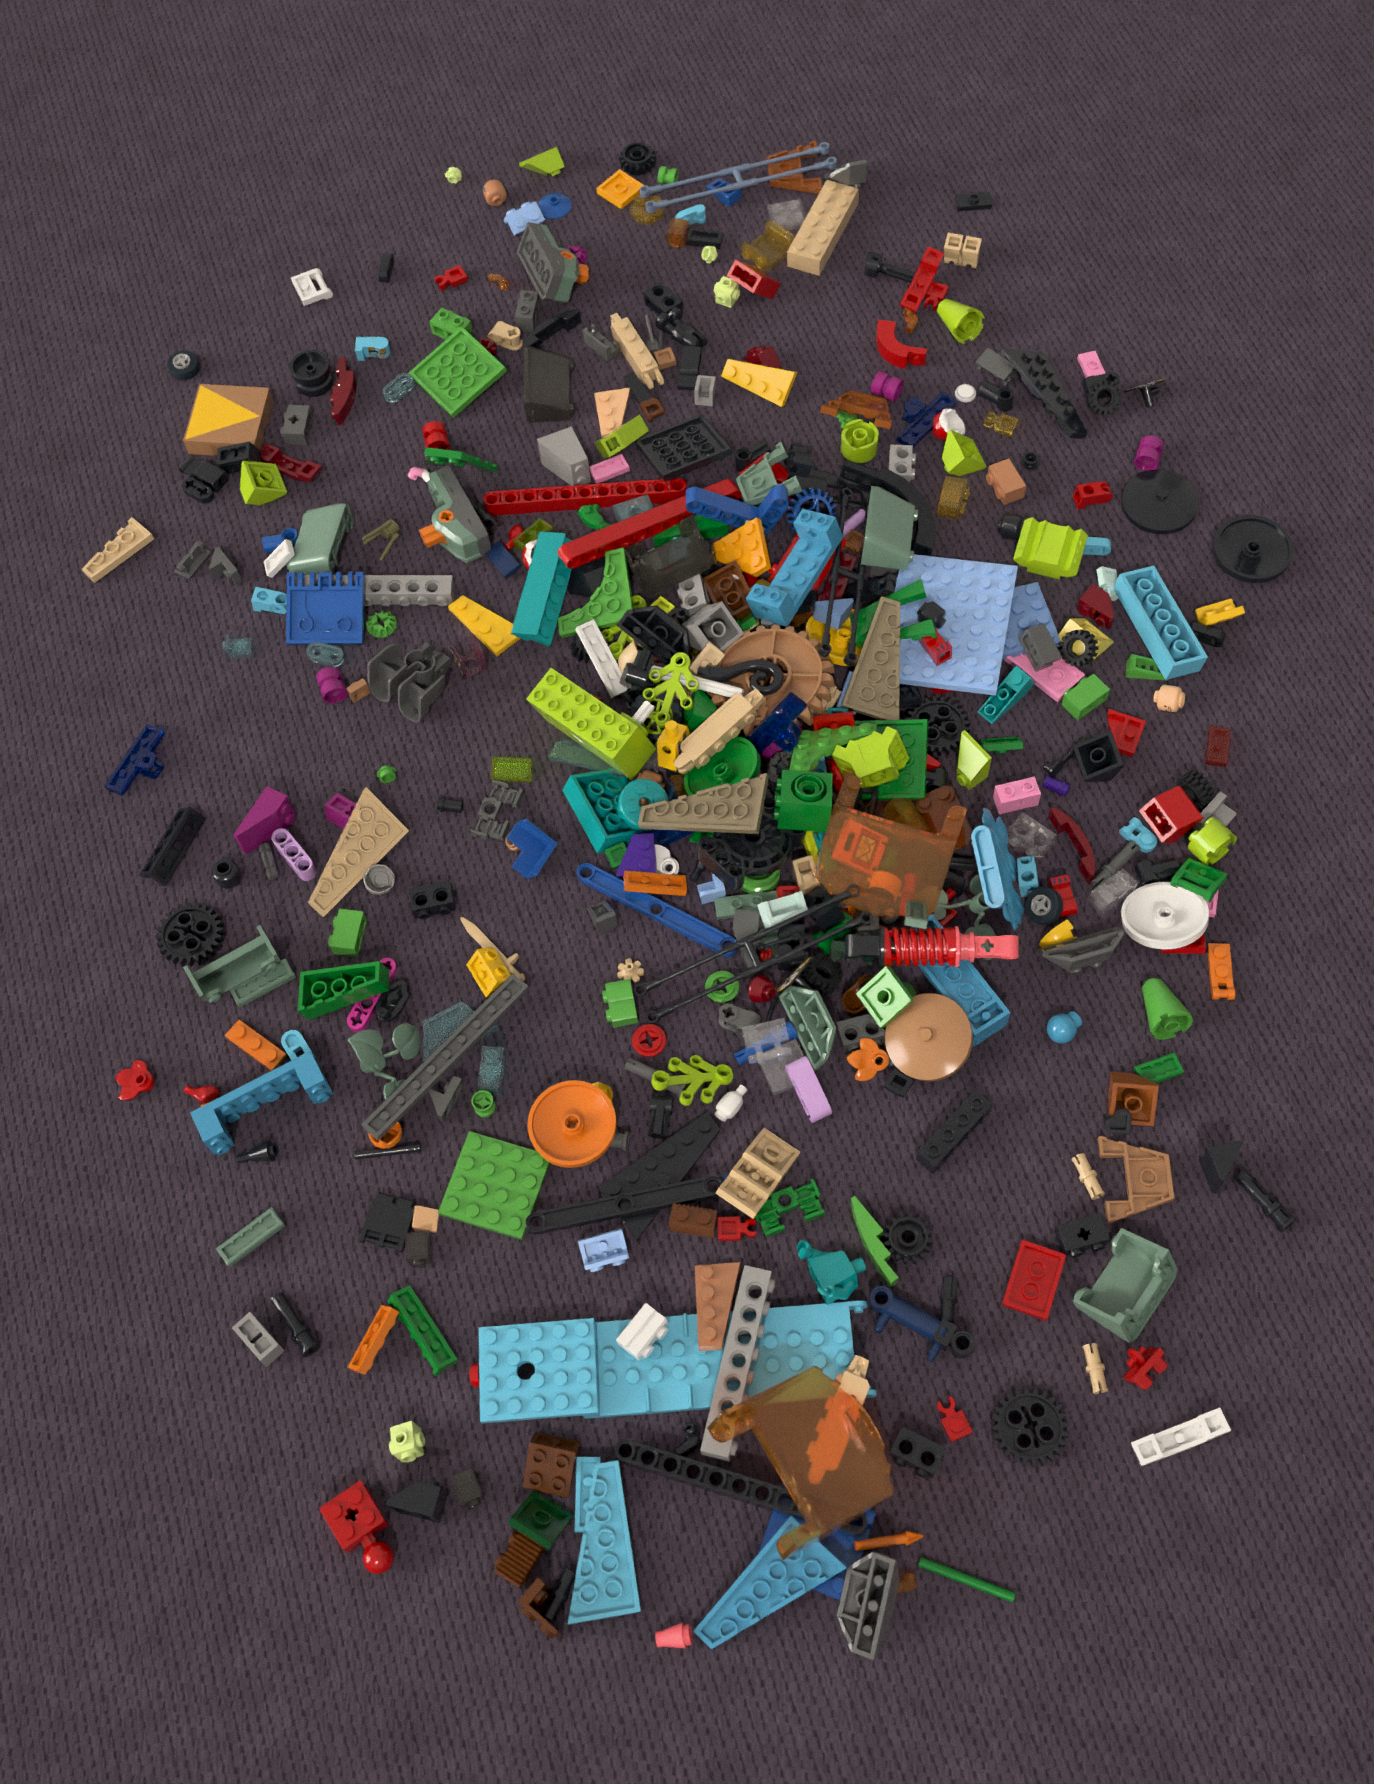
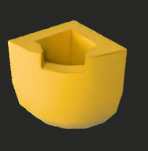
[1038,919,1078,948]

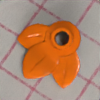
[846,1038,889,1081]

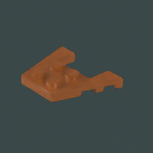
[767,141,822,194]
[820,390,892,429]

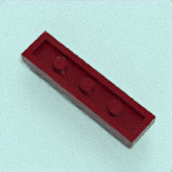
[820,552,857,601]

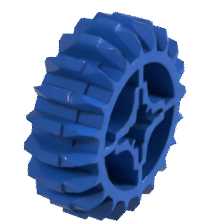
[786,487,838,533]

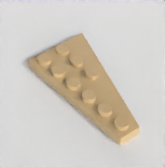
[308,787,409,917]

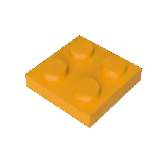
[596,169,644,210]

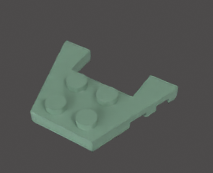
[736,442,803,505]

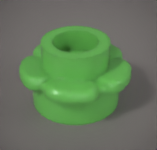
[377,765,396,783]

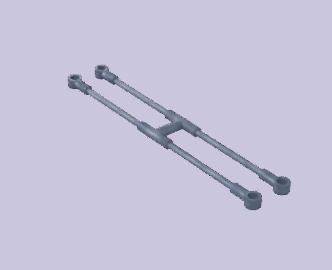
[640,142,837,213]

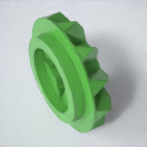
[366,610,397,638]
[705,971,739,1004]

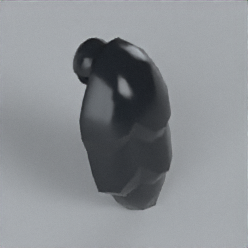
[376,980,409,1022]

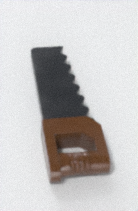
[624,372,665,422]

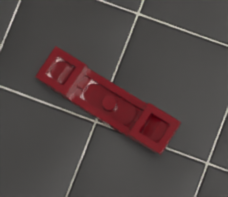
[261,443,322,482]
[1048,807,1095,884]

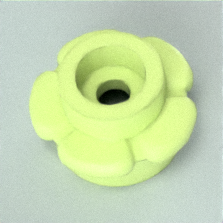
[445,167,462,183]
[702,246,717,263]

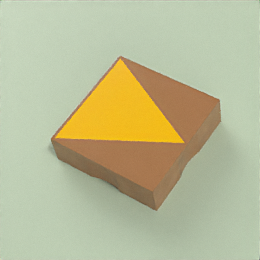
[183,384,274,455]

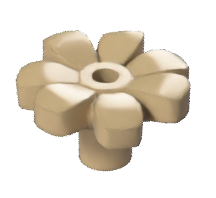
[617,958,644,984]

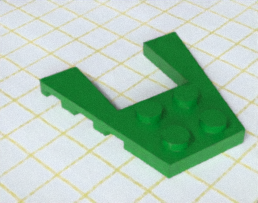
[424,447,498,472]
[850,579,937,648]

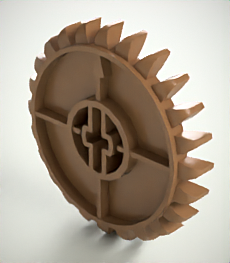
[706,624,835,740]

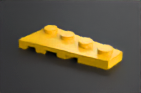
[721,359,797,407]
[448,595,521,657]

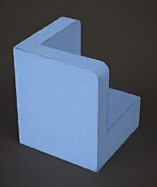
[697,874,726,904]

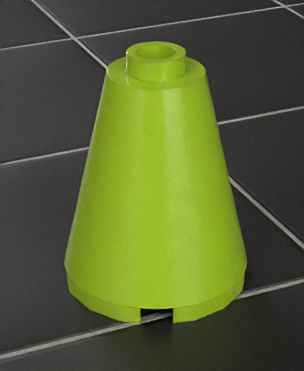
[937,299,984,344]

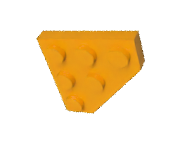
[713,517,771,577]

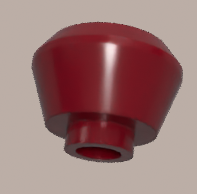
[748,975,776,1003]

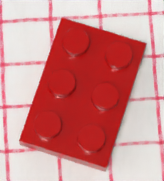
[1001,1239,1066,1321]

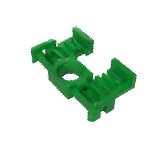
[754,1179,825,1238]

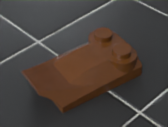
[702,560,753,621]
[915,786,973,856]

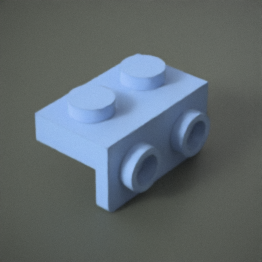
[504,201,545,236]
[578,1228,629,1272]

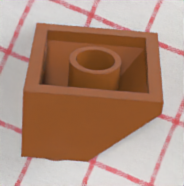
[1108,1072,1159,1126]

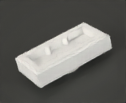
[264,539,295,578]

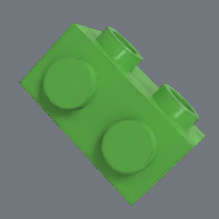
[430,308,473,339]

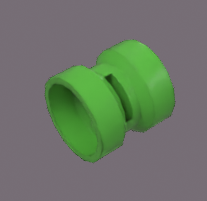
[658,166,679,184]
[471,1090,496,1118]

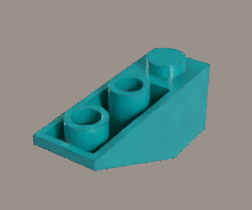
[977,666,1036,724]

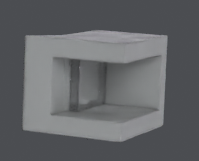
[694,375,716,406]

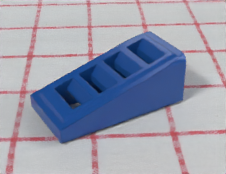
[706,178,741,207]

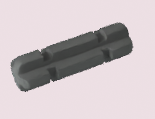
[259,842,279,880]

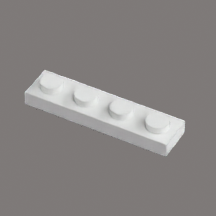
[575,619,628,698]

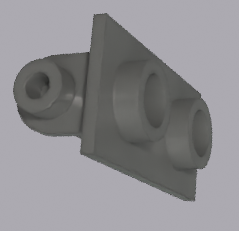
[174,541,211,579]

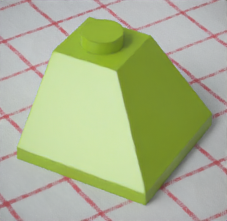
[519,147,565,176]
[942,430,987,476]
[240,461,287,505]
[956,730,992,790]

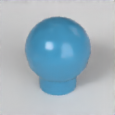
[1046,1011,1082,1044]

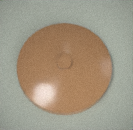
[885,993,973,1081]

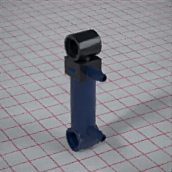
[869,1286,975,1362]

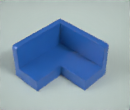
[506,819,558,879]

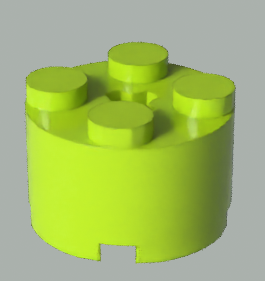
[841,419,879,464]
[1188,817,1237,866]

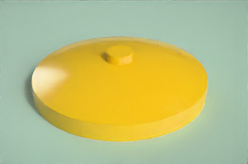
[805,609,863,666]

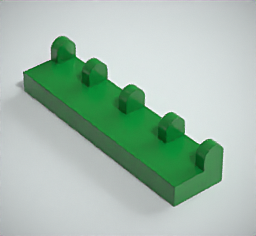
[388,1285,458,1376]

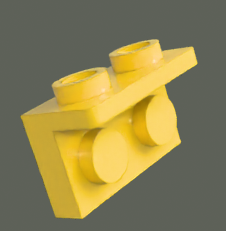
[1195,599,1245,626]
[466,947,511,998]

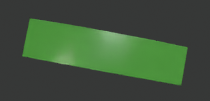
[850,1196,898,1288]

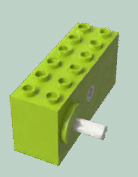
[526,668,656,780]

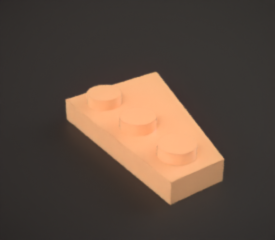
[594,388,630,437]

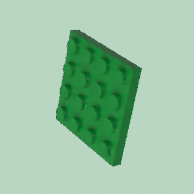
[843,719,929,801]

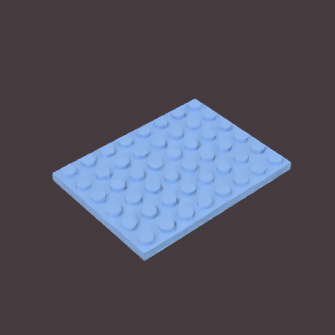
[895,554,1018,696]

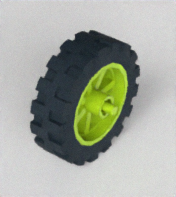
[629,691,684,743]

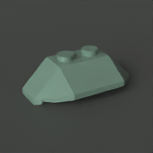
[779,985,836,1071]

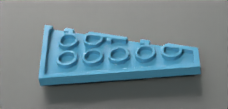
[693,1515,847,1649]

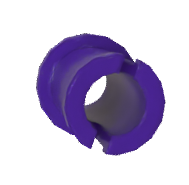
[1042,776,1070,797]

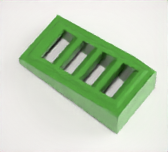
[1126,654,1165,680]

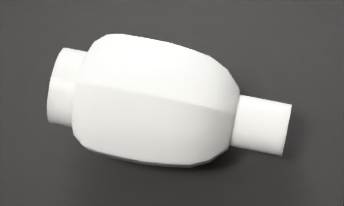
[715,1085,747,1122]

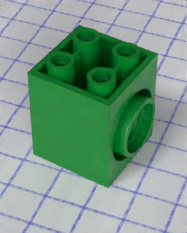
[774,770,833,832]

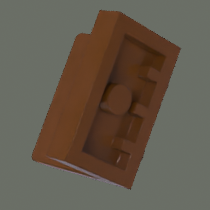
[523,1432,581,1497]
[518,1578,563,1639]

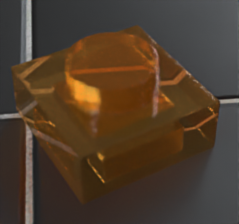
[844,529,864,554]

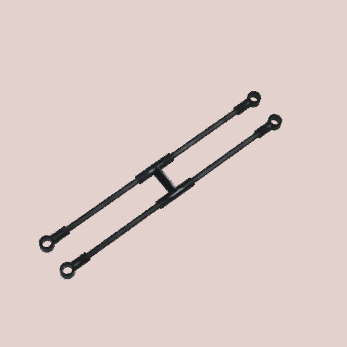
[818,488,870,666]
[634,884,873,1024]

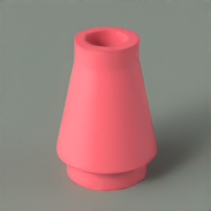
[655,1622,693,1648]

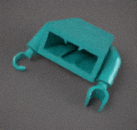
[796,1240,866,1305]

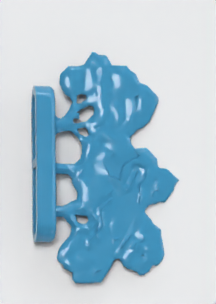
[971,808,1024,930]

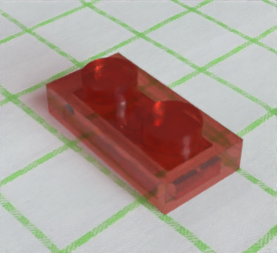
[1205,726,1231,768]

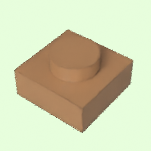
[653,347,676,370]
[346,678,370,703]

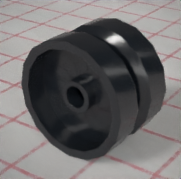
[290,350,334,397]

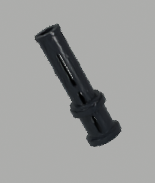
[1234,1170,1296,1233]
[270,1292,321,1358]

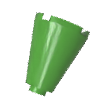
[1142,978,1193,1040]

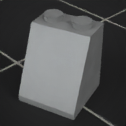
[537,427,591,486]
[682,601,744,651]

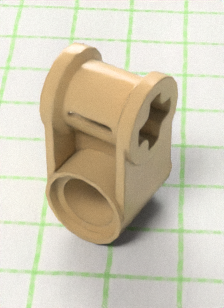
[488,321,523,351]

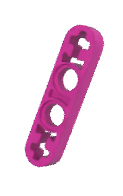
[347,958,397,1032]

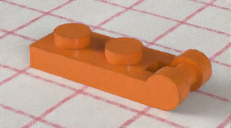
[1207,943,1235,1000]

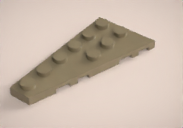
[842,597,900,720]
[638,773,769,834]

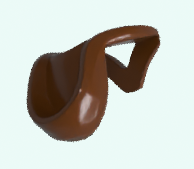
[842,973,874,1014]

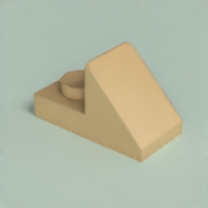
[792,855,821,895]

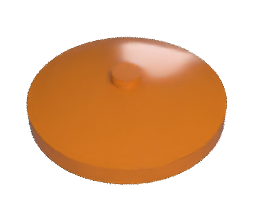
[528,1080,617,1168]

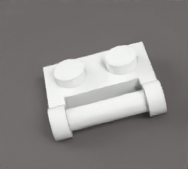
[291,268,333,306]

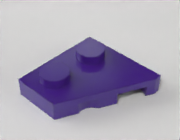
[616,833,656,878]

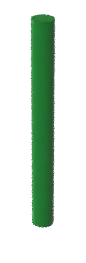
[918,1557,1015,1603]

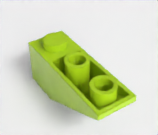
[594,415,649,459]

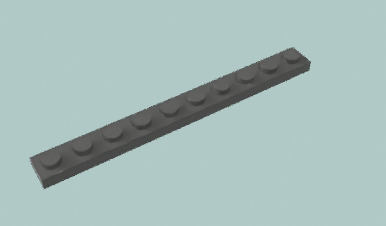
[361,974,529,1141]

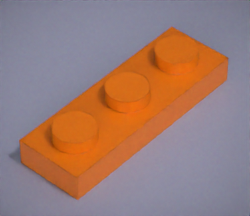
[623,871,687,896]
[225,1020,288,1071]
[348,1305,399,1375]

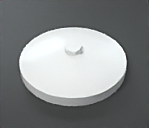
[1121,882,1209,949]

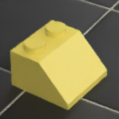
[1059,618,1114,659]

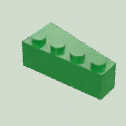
[298,961,390,1020]

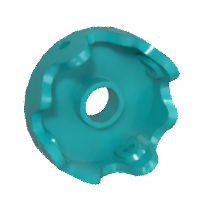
[617,779,669,832]

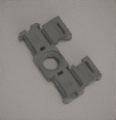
[470,780,524,841]

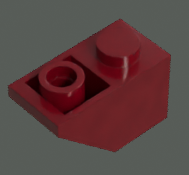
[743,345,782,368]
[1077,584,1114,629]

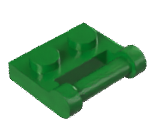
[1170,858,1227,902]

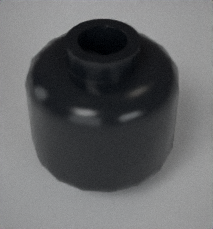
[998,514,1024,540]
[916,601,947,629]
[212,859,241,889]

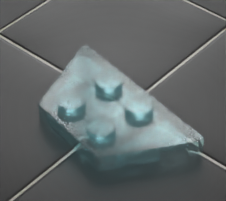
[422,1002,499,1063]

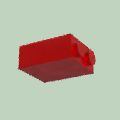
[727,259,781,299]

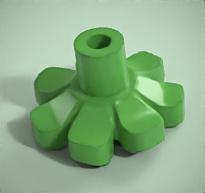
[835,411,858,429]

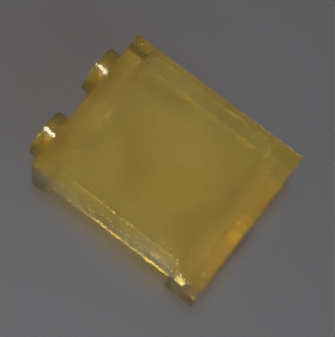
[742,220,796,272]

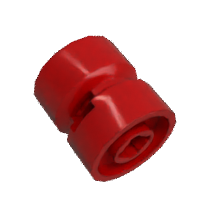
[422,421,450,450]

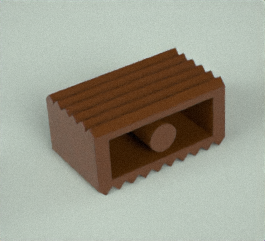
[669,1203,718,1238]
[494,1531,546,1589]

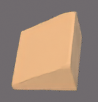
[412,1206,439,1233]

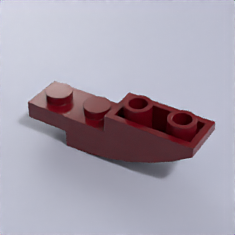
[330,357,356,425]

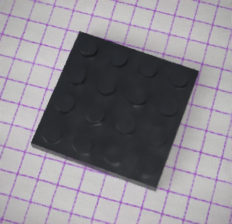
[635,414,732,482]

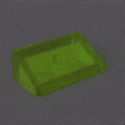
[513,518,553,551]
[491,757,533,783]

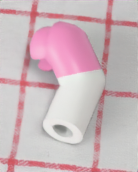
[408,467,430,482]

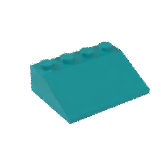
[562,768,656,854]

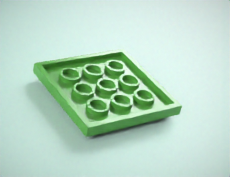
[409,326,507,418]
[438,1131,550,1240]

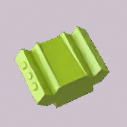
[1013,517,1088,579]
[832,726,909,789]

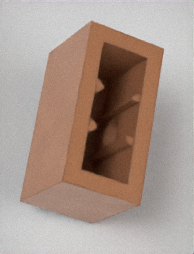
[986,459,1026,505]

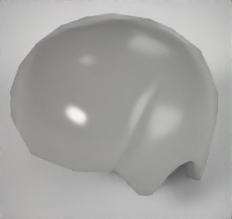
[363,864,395,896]

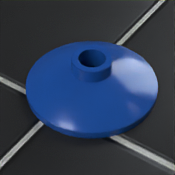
[538,193,572,219]

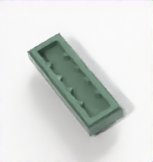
[714,891,777,920]
[904,900,928,929]
[230,958,296,1008]
[216,1207,285,1268]

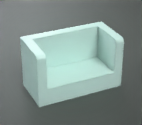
[757,891,808,929]

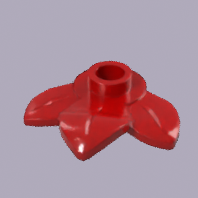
[116,1060,155,1100]

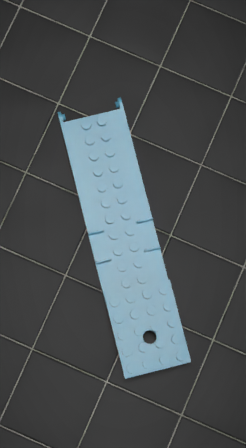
[479,1301,877,1423]

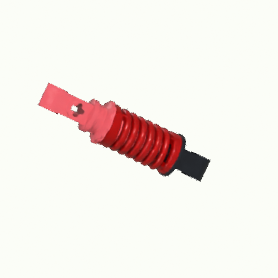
[845,926,1019,968]

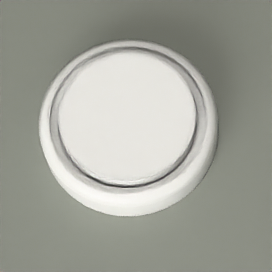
[955,384,976,402]

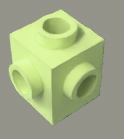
[714,276,740,308]
[389,1421,425,1462]

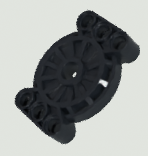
[697,794,806,890]

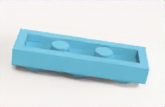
[575,1457,600,1533]

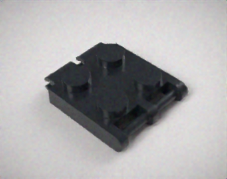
[359,1193,414,1253]

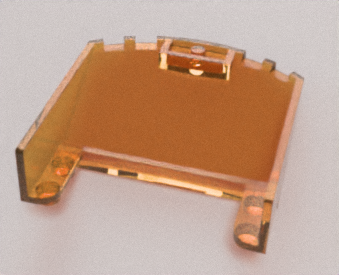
[813,773,968,918]
[707,1366,893,1561]

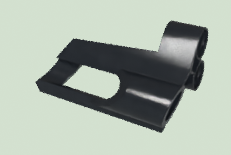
[787,443,871,510]

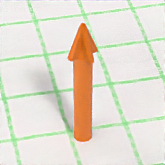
[854,1531,923,1551]

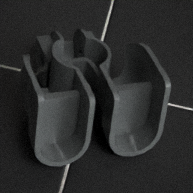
[367,642,451,723]

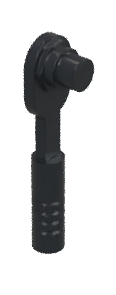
[1043,736,1088,778]

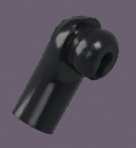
[675,1423,700,1457]

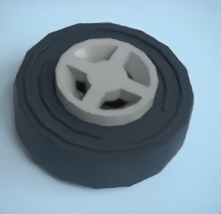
[167,350,200,380]
[1025,887,1063,925]

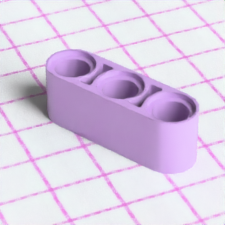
[272,828,316,881]
[785,1056,832,1123]

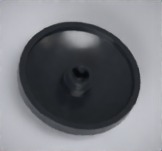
[1121,470,1199,534]
[1213,515,1293,583]

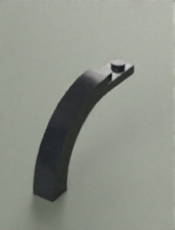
[840,460,936,556]

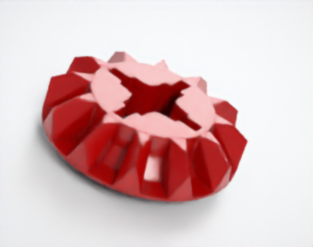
[632,1024,666,1058]

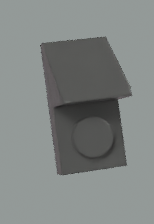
[209,546,242,585]
[429,1076,464,1123]

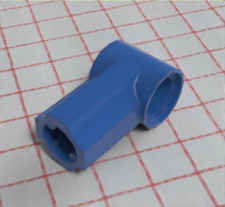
[262,528,298,553]

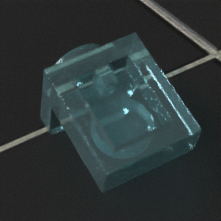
[223,633,253,659]

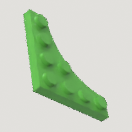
[558,548,634,638]
[789,723,878,772]

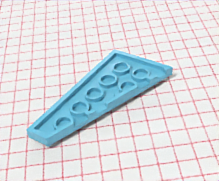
[568,1460,641,1625]

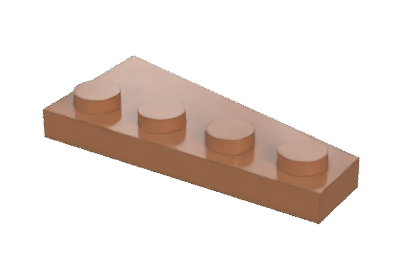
[695,1262,741,1352]

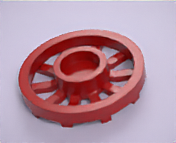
[825,758,845,795]

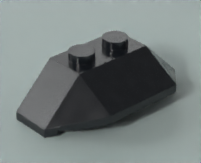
[567,550,639,597]
[616,605,690,666]

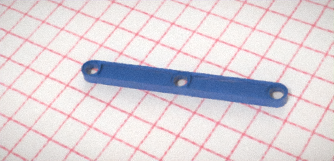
[577,863,738,957]

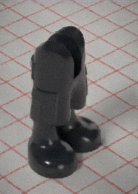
[656,307,707,348]

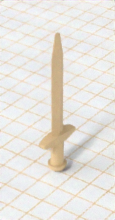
[460,917,525,982]

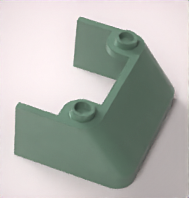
[183,925,280,1004]

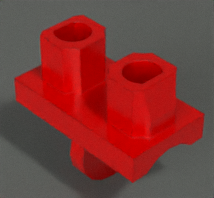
[1123,1346,1168,1390]

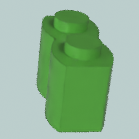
[602,979,638,1028]

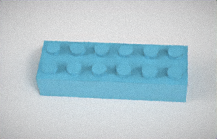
[1113,566,1208,680]

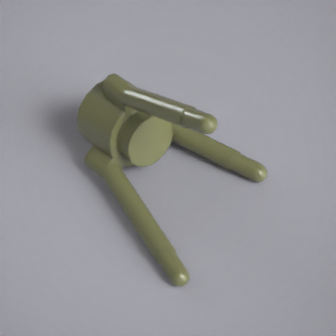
[362,519,400,561]

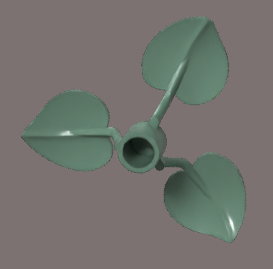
[915,874,995,960]
[347,1023,420,1100]

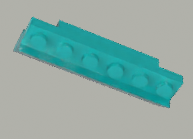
[510,532,572,647]

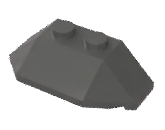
[824,160,867,188]
[1036,927,1124,973]
[837,1551,900,1660]

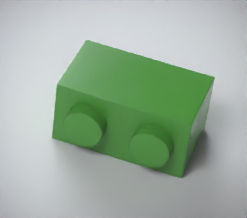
[1062,674,1110,720]
[328,909,367,957]

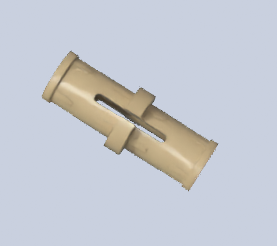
[1072,1153,1105,1200]
[1082,1343,1108,1394]

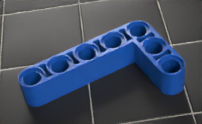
[686,485,789,535]

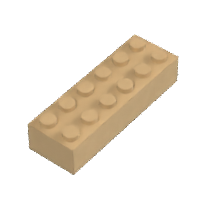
[787,180,859,276]

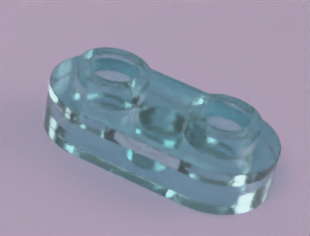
[382,373,414,402]
[306,642,345,667]

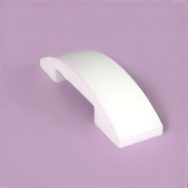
[1131,1408,1231,1466]

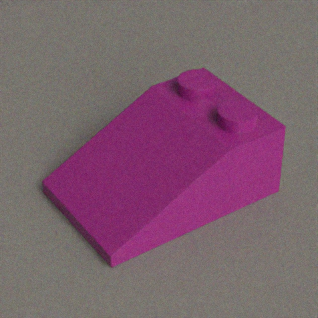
[233,786,296,854]

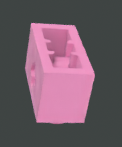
[993,777,1041,814]

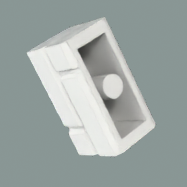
[616,1303,669,1361]

